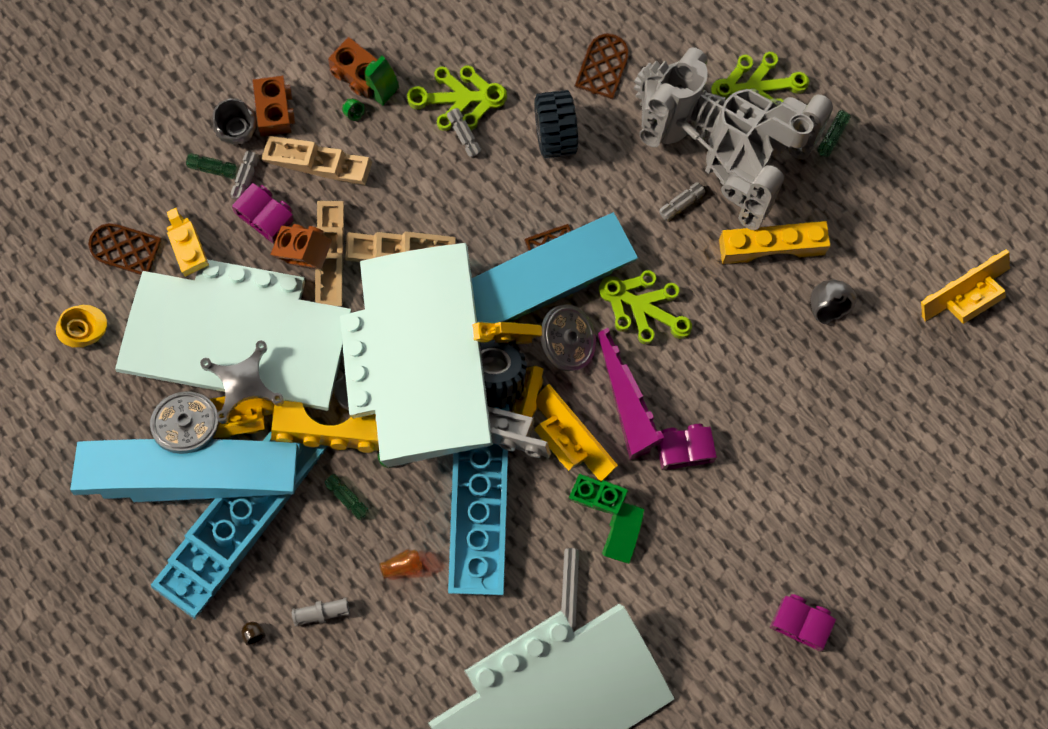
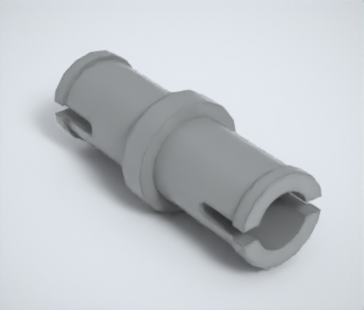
[292,598,350,627]

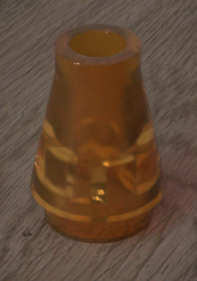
[380,548,422,579]

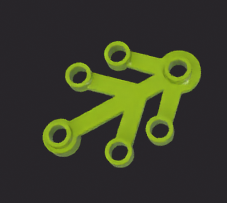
[711,52,809,102]
[407,65,507,131]
[599,270,692,344]

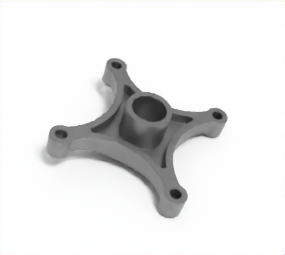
[200,340,284,424]

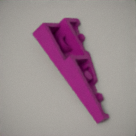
[598,328,664,461]

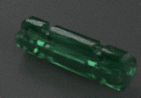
[817,110,851,157]
[186,153,237,179]
[324,474,369,520]

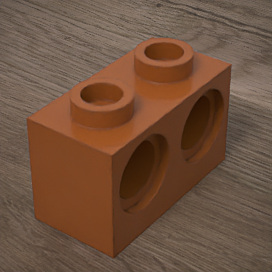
[328,37,377,99]
[252,76,295,136]
[270,224,332,269]

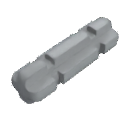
[447,108,481,157]
[230,151,259,200]
[659,182,705,221]

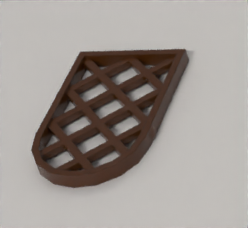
[574,33,628,100]
[88,223,162,275]

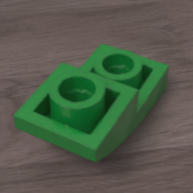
[365,55,399,105]
[569,474,628,516]
[602,502,644,564]

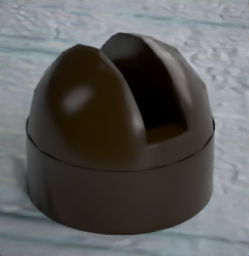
[241,621,266,645]

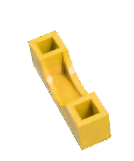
[719,221,830,264]
[271,400,379,453]

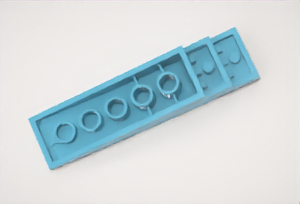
[472,212,638,323]
[448,404,509,595]
[151,431,328,619]
[70,439,298,502]

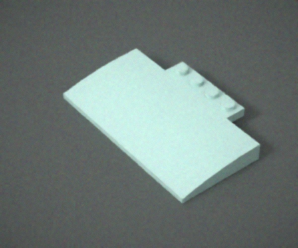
[340,243,492,467]
[115,260,351,411]
[428,604,674,729]

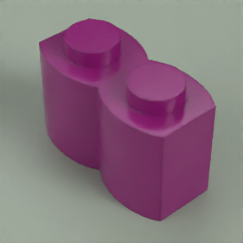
[232,183,294,243]
[657,423,717,470]
[770,594,836,651]

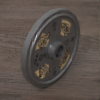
[541,305,596,371]
[150,391,219,454]

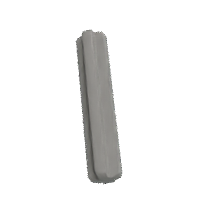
[561,548,579,629]

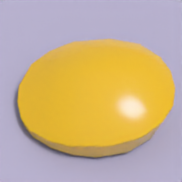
[56,305,107,348]

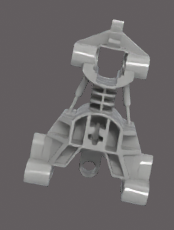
[634,47,833,230]

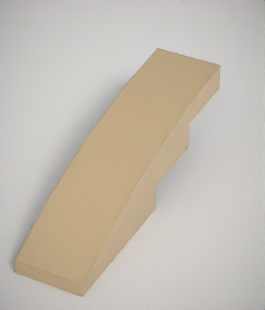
[262,136,372,185]
[315,201,344,306]
[345,232,455,262]

